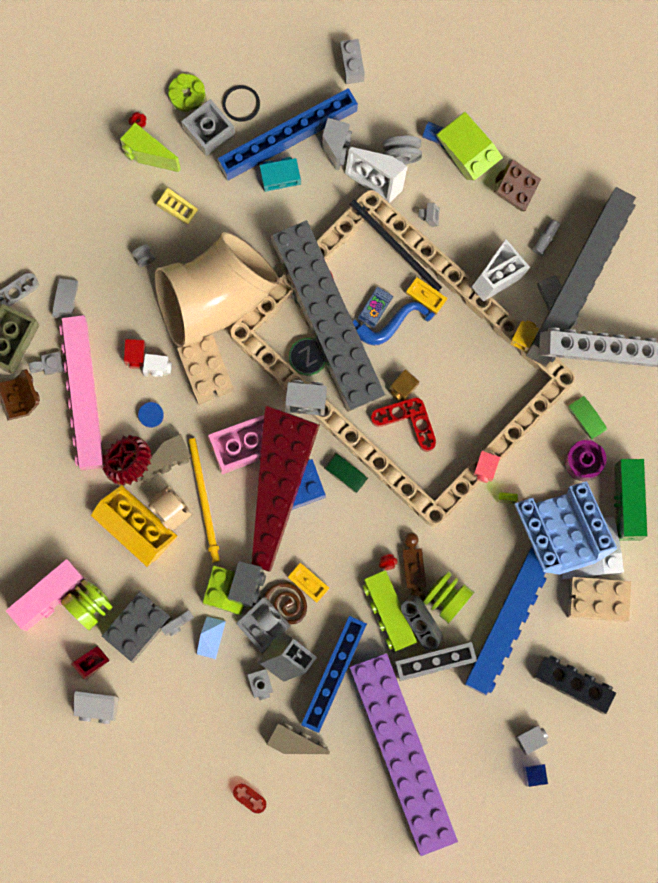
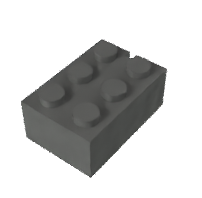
[101,592,171,663]

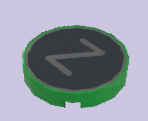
[289,338,325,376]

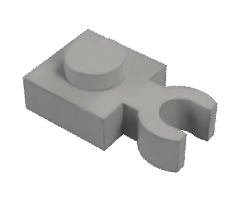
[161,610,194,637]

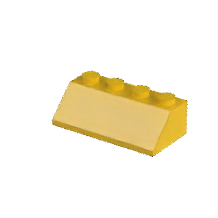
[90,485,178,567]

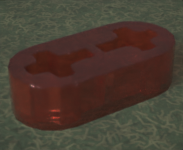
[233,783,267,814]

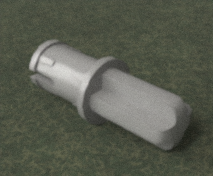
[532,220,560,256]

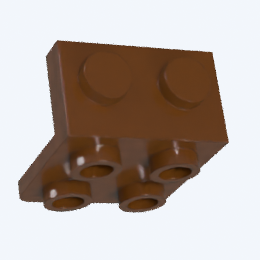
[0,369,40,421]

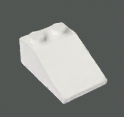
[345,147,407,203]

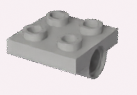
[236,597,291,653]

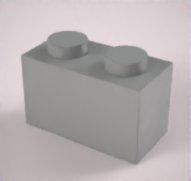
[340,39,365,84]

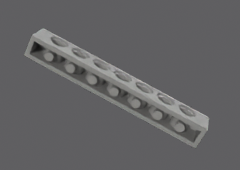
[539,328,658,367]

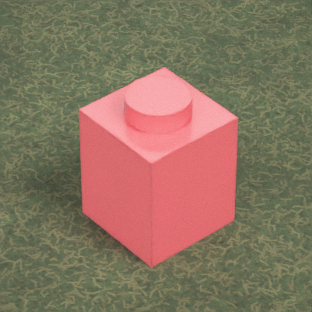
[473,451,500,483]

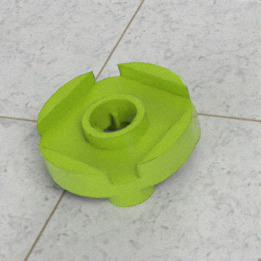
[168,73,206,112]

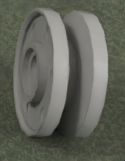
[382,136,422,164]

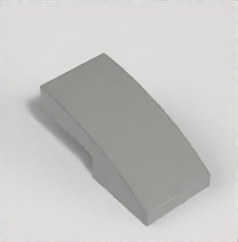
[52,278,79,319]

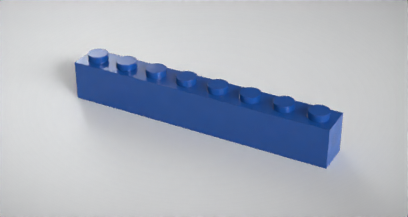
[218,88,358,181]
[464,546,547,695]

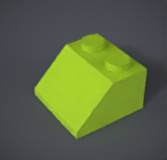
[203,566,244,615]

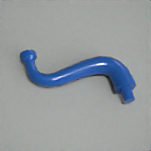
[353,302,436,346]

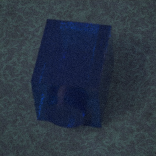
[523,764,548,787]

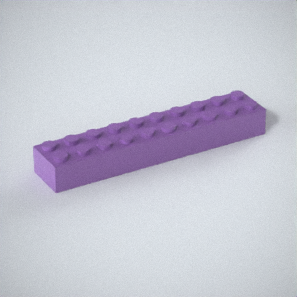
[350,653,458,856]

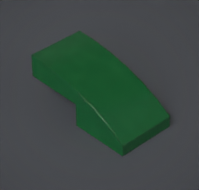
[324,453,368,493]

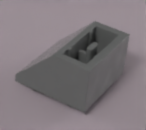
[228,561,266,608]
[258,630,317,682]

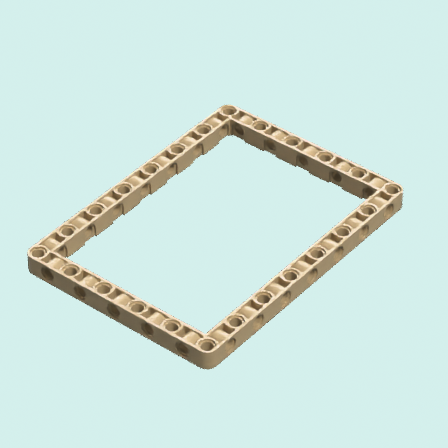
[231,190,575,527]

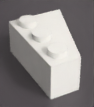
[472,239,530,301]

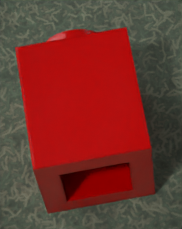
[124,339,146,369]

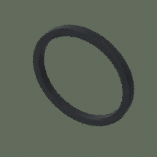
[223,85,260,122]

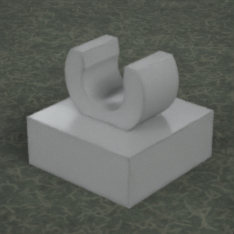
[418,203,440,227]

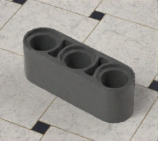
[401,595,443,651]

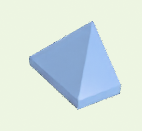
[197,616,226,659]

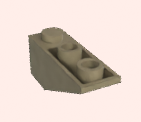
[138,434,192,482]
[267,722,330,754]

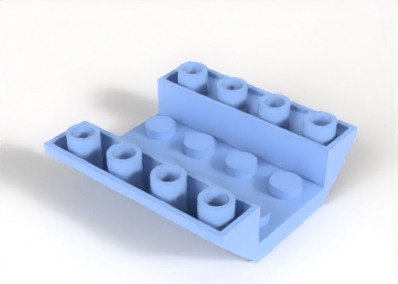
[515,481,617,575]

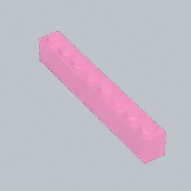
[59,315,104,471]

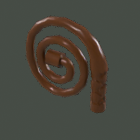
[263,583,307,624]

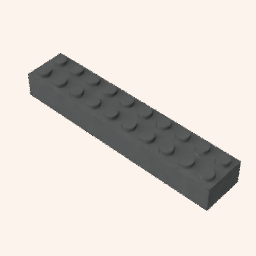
[526,187,636,367]
[271,220,385,412]

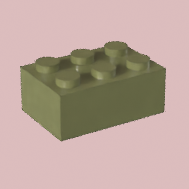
[0,304,40,375]

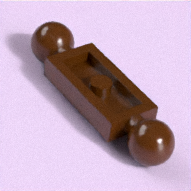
[402,532,426,602]

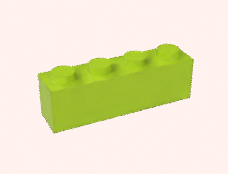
[362,570,417,652]

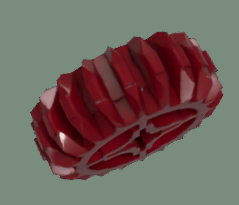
[102,435,153,486]

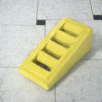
[156,188,198,225]

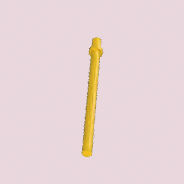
[188,438,220,563]

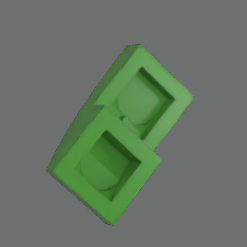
[569,396,607,440]

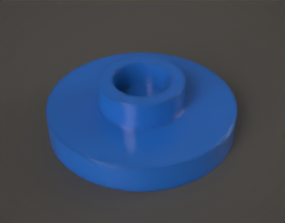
[138,402,164,428]

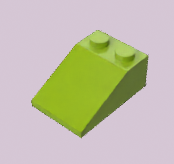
[436,112,503,181]
[120,123,181,172]

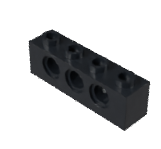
[533,655,616,714]

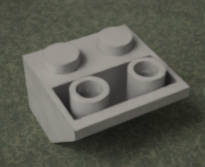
[323,118,352,170]

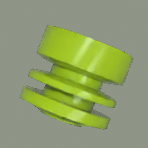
[423,571,474,624]
[60,579,113,631]

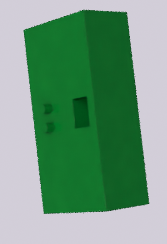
[614,459,648,541]

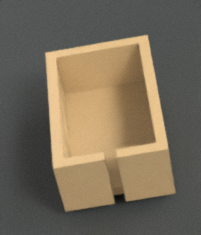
[177,335,234,405]
[567,577,631,622]

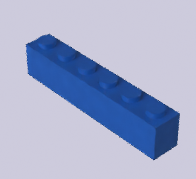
[301,616,367,733]

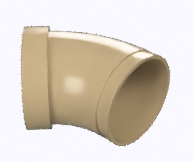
[155,232,279,348]

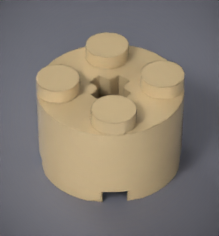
[148,485,193,530]

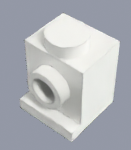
[143,354,172,377]

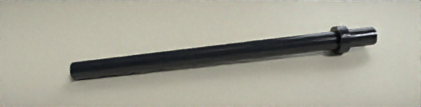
[349,199,442,291]

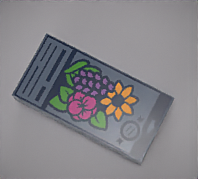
[358,287,393,329]

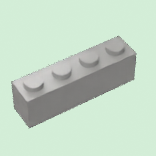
[395,642,477,682]

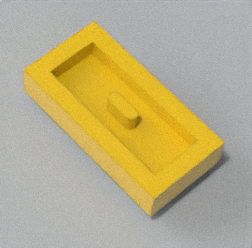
[406,277,448,315]
[288,563,330,603]

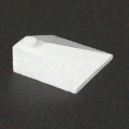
[562,517,624,579]

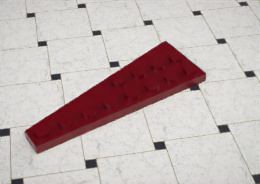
[251,406,320,572]

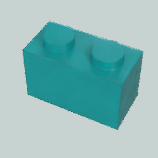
[260,157,301,192]

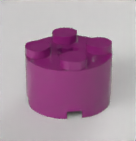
[565,440,607,481]

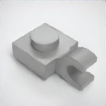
[29,352,64,376]

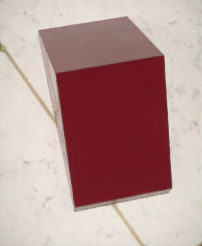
[71,646,110,680]

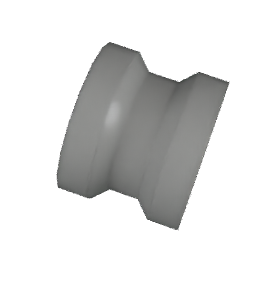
[132,245,156,267]

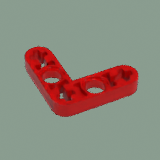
[371,398,436,452]

